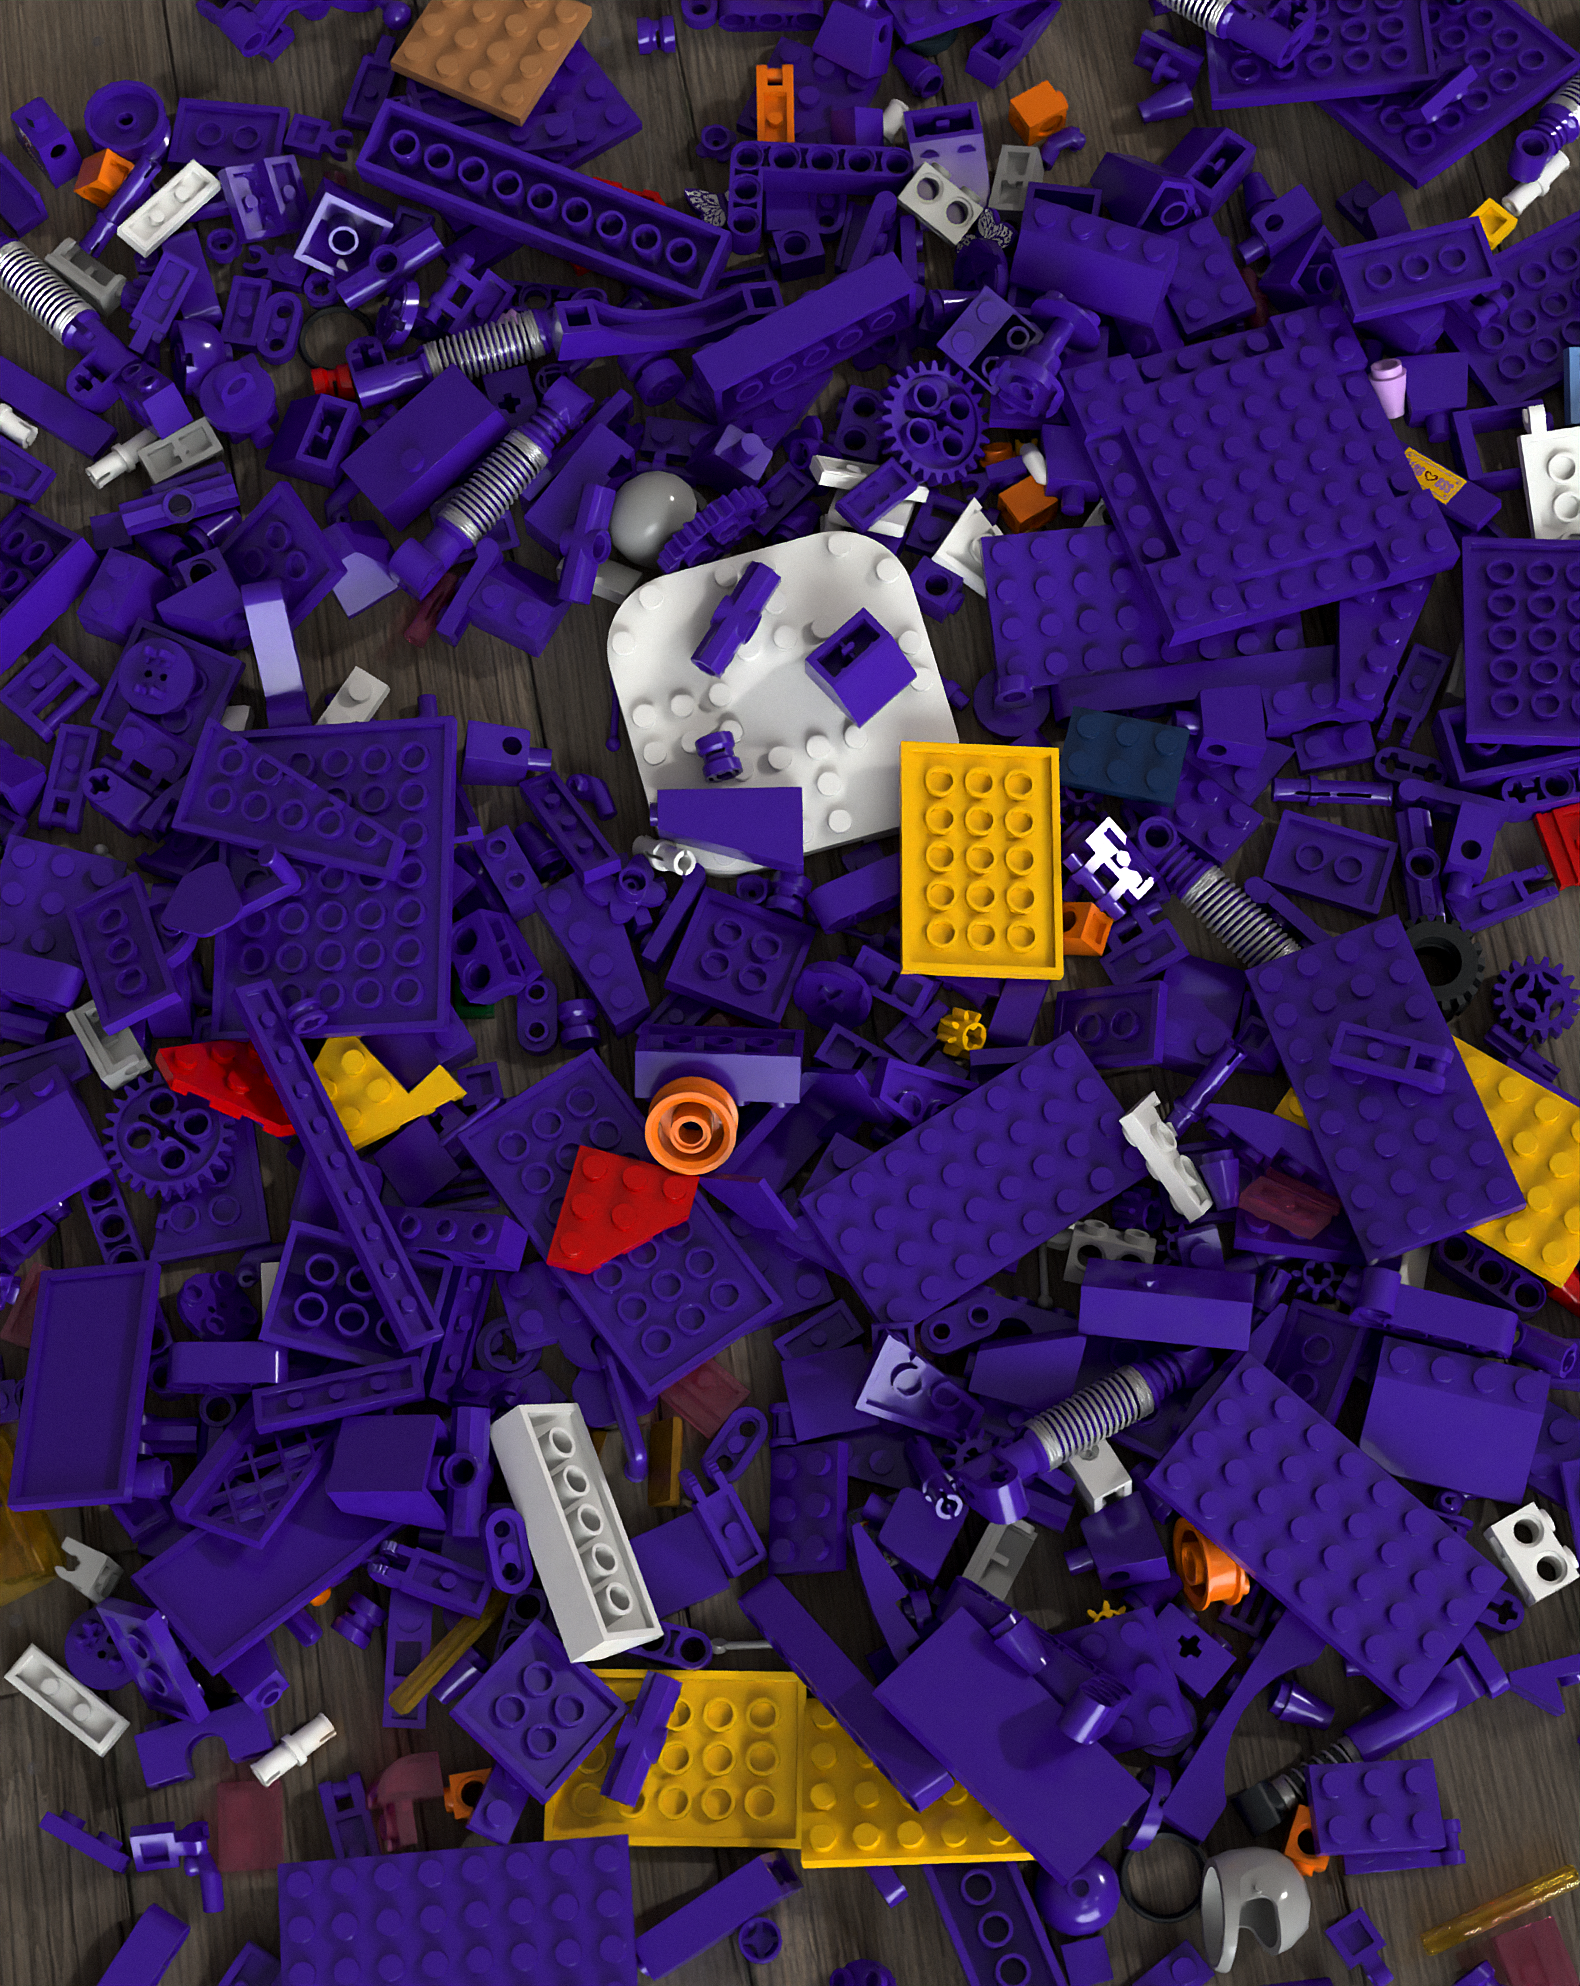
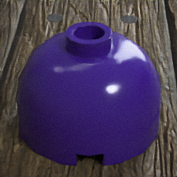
[170,319,233,396]
[1033,1852,1121,1936]

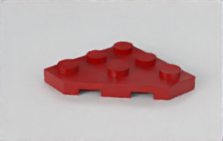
[155,1040,297,1137]
[546,1145,700,1275]

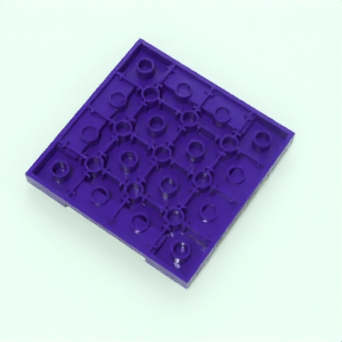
[1056,299,1461,647]

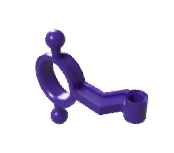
[220,0,412,57]

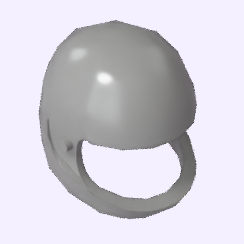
[607,471,708,569]
[1200,1846,1311,1973]

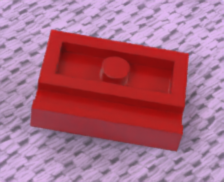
[1533,802,1580,891]

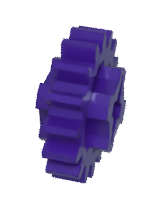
[1490,956,1580,1044]

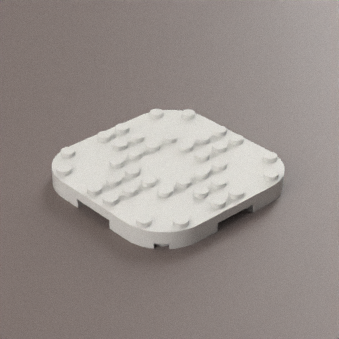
[607,531,959,878]

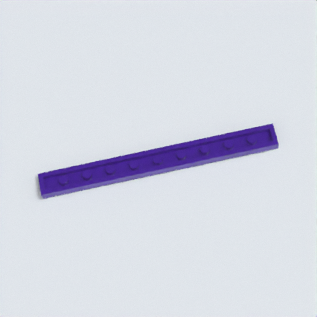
[230,979,445,1353]

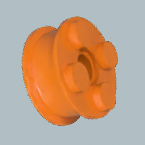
[645,1076,739,1175]
[1173,1517,1250,1611]

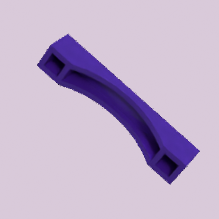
[549,280,785,361]
[1159,1602,1327,1845]

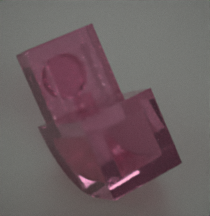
[365,1751,444,1852]

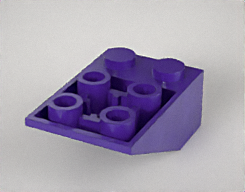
[902,101,991,232]

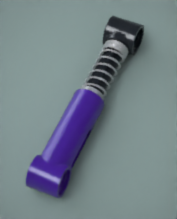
[1230,1655,1487,1839]

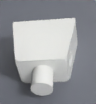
[1062,1436,1132,1515]

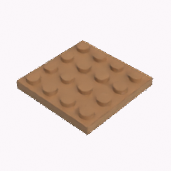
[390,0,592,127]

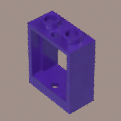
[1449,399,1554,493]

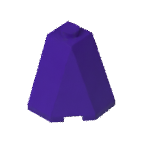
[1089,152,1203,235]

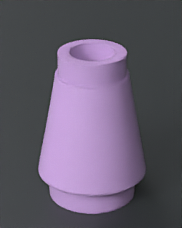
[1368,358,1407,419]

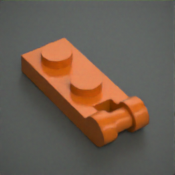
[756,64,795,143]

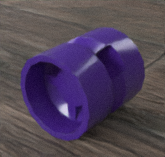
[617,350,686,407]

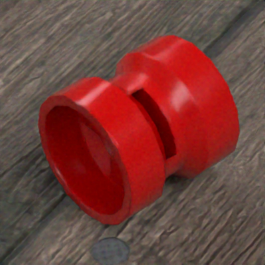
[311,362,356,401]

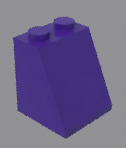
[1343,231,1446,359]
[325,1414,451,1531]

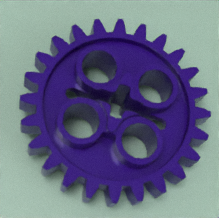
[873,360,990,487]
[656,485,769,575]
[102,1070,238,1201]

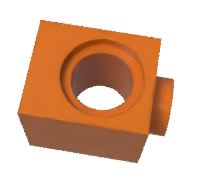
[1008,80,1068,146]
[73,148,135,209]
[997,475,1059,534]
[1062,902,1113,956]
[443,1768,491,1823]
[1280,1804,1330,1877]

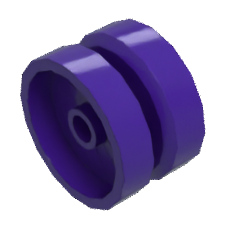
[84,80,173,167]

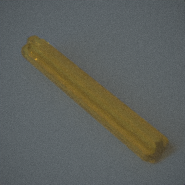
[388,1587,512,1715]
[1419,1864,1580,1956]

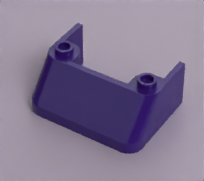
[697,1066,893,1232]

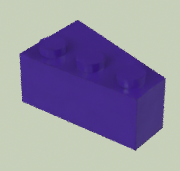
[524,422,637,561]

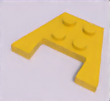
[313,1036,467,1151]

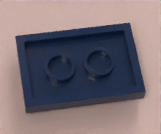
[1059,706,1190,808]

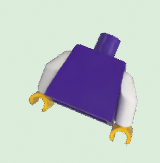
[1015,424,1100,516]

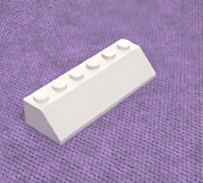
[490,1403,664,1663]

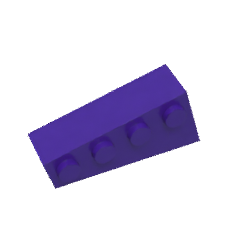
[533,872,651,1040]

